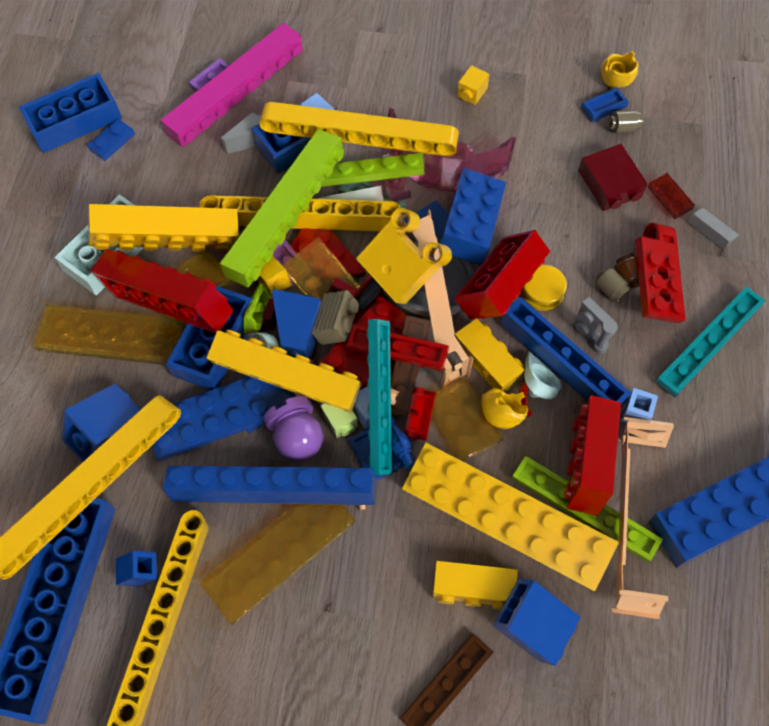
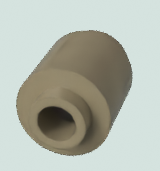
[608,110,643,133]
[596,268,631,303]

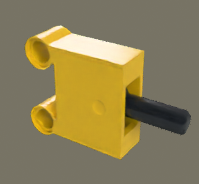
[356,208,452,310]

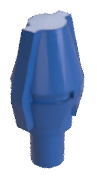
[391,426,415,469]

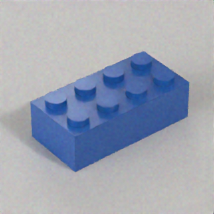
[19,72,122,153]
[439,168,506,265]
[166,286,253,390]

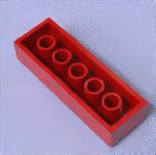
[90,249,234,334]

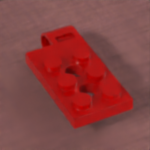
[635,222,686,324]

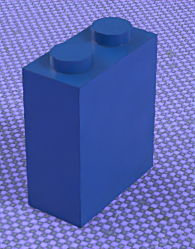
[493,578,581,666]

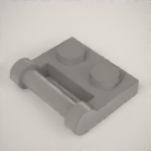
[574,297,618,354]

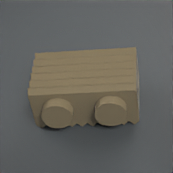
[312,290,359,345]

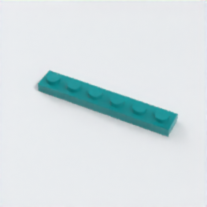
[656,286,765,397]
[367,319,392,475]

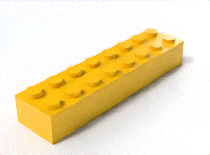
[402,443,619,591]

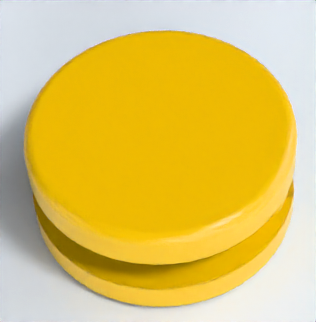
[521,265,567,311]

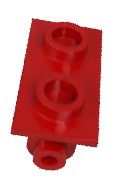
[403,387,436,441]

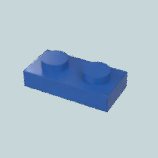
[87,119,135,161]

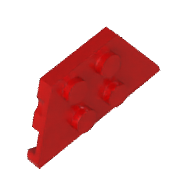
[291,228,366,284]

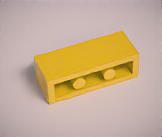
[454,318,525,392]
[433,561,518,610]

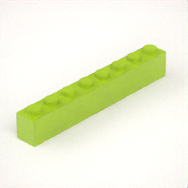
[220,129,344,288]

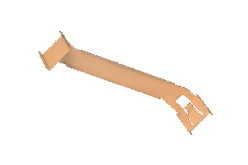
[403,210,473,391]
[612,417,674,619]

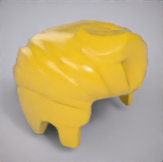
[600,51,639,88]
[481,387,528,429]

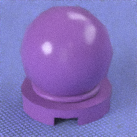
[263,396,324,461]

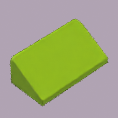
[244,283,272,334]

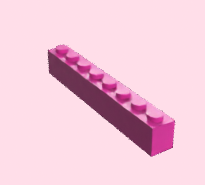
[161,23,303,148]

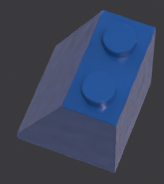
[272,289,321,361]
[62,384,142,463]

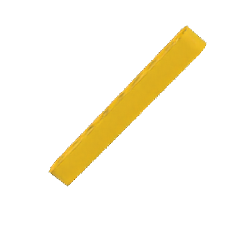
[259,102,459,156]
[200,195,400,232]
[0,395,181,580]
[107,510,208,726]

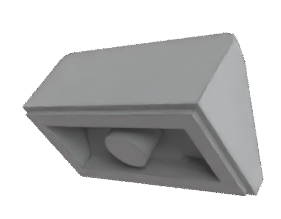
[688,208,739,250]

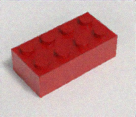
[454,230,550,320]
[318,297,406,390]
[564,395,621,516]

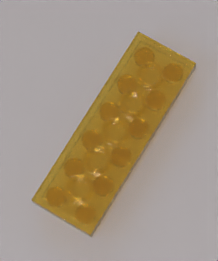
[34,305,187,365]
[199,504,356,625]

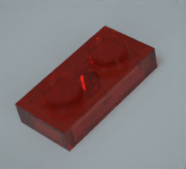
[647,173,695,219]

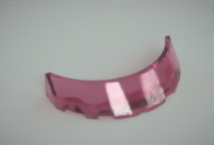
[386,108,516,192]

